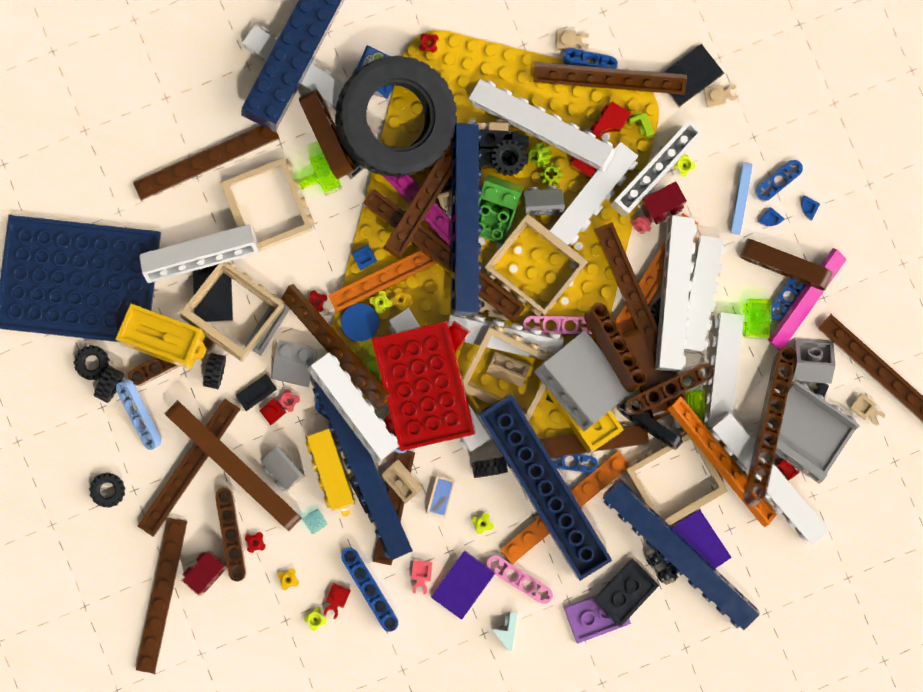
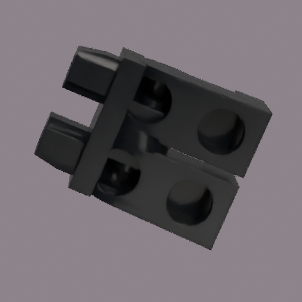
[479,129,529,169]

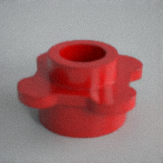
[419,33,439,53]
[308,290,328,312]
[245,532,266,553]

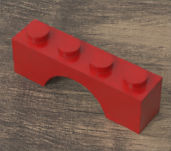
[570,101,631,180]

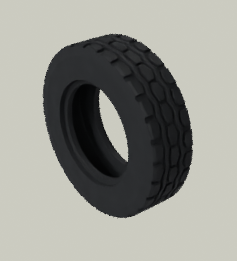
[335,56,457,177]

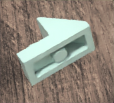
[492,612,518,652]

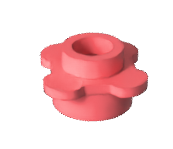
[631,215,651,234]
[277,389,300,412]

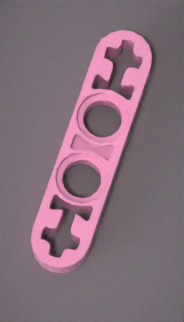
[523,316,592,335]
[486,556,553,604]

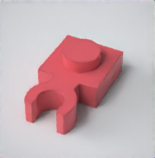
[411,560,433,595]

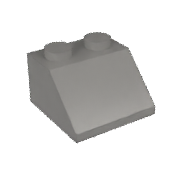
[523,186,565,216]
[793,338,836,384]
[271,340,318,388]
[261,445,305,491]

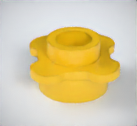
[389,288,412,311]
[277,568,299,590]

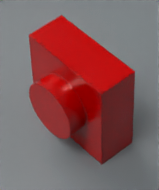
[259,398,287,425]

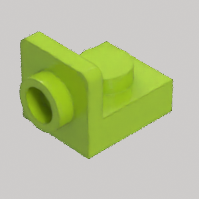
[627,112,654,140]

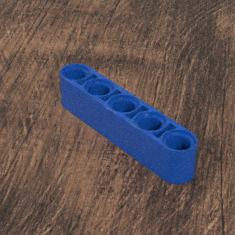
[341,548,399,632]

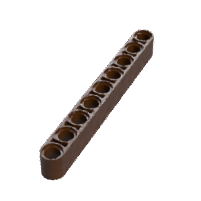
[743,346,796,506]
[164,400,302,532]

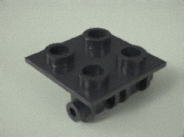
[645,548,679,585]

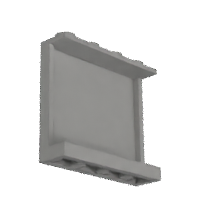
[534,330,631,432]
[764,381,860,484]

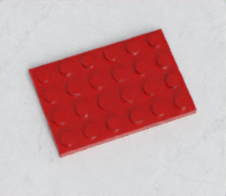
[371,321,476,452]

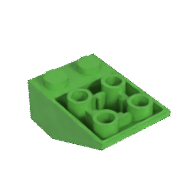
[479,174,524,244]

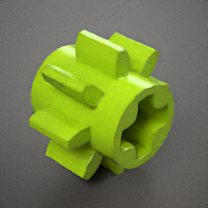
[528,143,552,167]
[539,163,563,186]

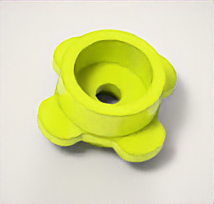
[673,154,696,177]
[370,291,392,314]
[472,512,494,535]
[304,608,327,631]

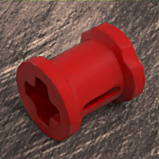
[776,460,800,481]

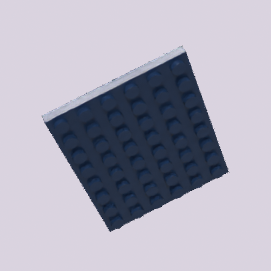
[0,215,162,343]

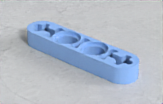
[730,162,753,235]
[116,379,161,450]

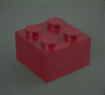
[639,181,687,225]
[181,551,227,596]

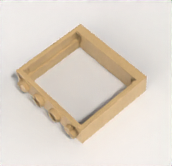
[220,158,315,256]
[484,214,588,316]
[180,262,284,363]
[463,324,555,421]
[625,431,728,525]

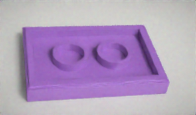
[563,595,631,644]

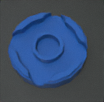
[341,303,379,342]

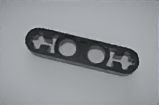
[617,400,683,450]

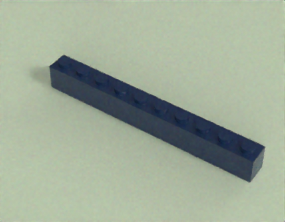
[451,123,481,317]
[312,382,413,560]
[603,478,760,631]

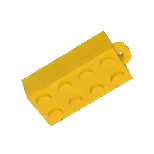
[116,304,206,370]
[546,388,624,454]
[305,429,355,517]

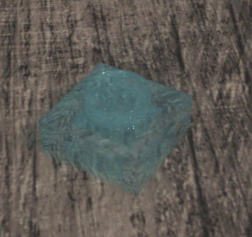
[302,508,328,535]

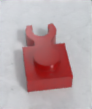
[323,583,351,620]

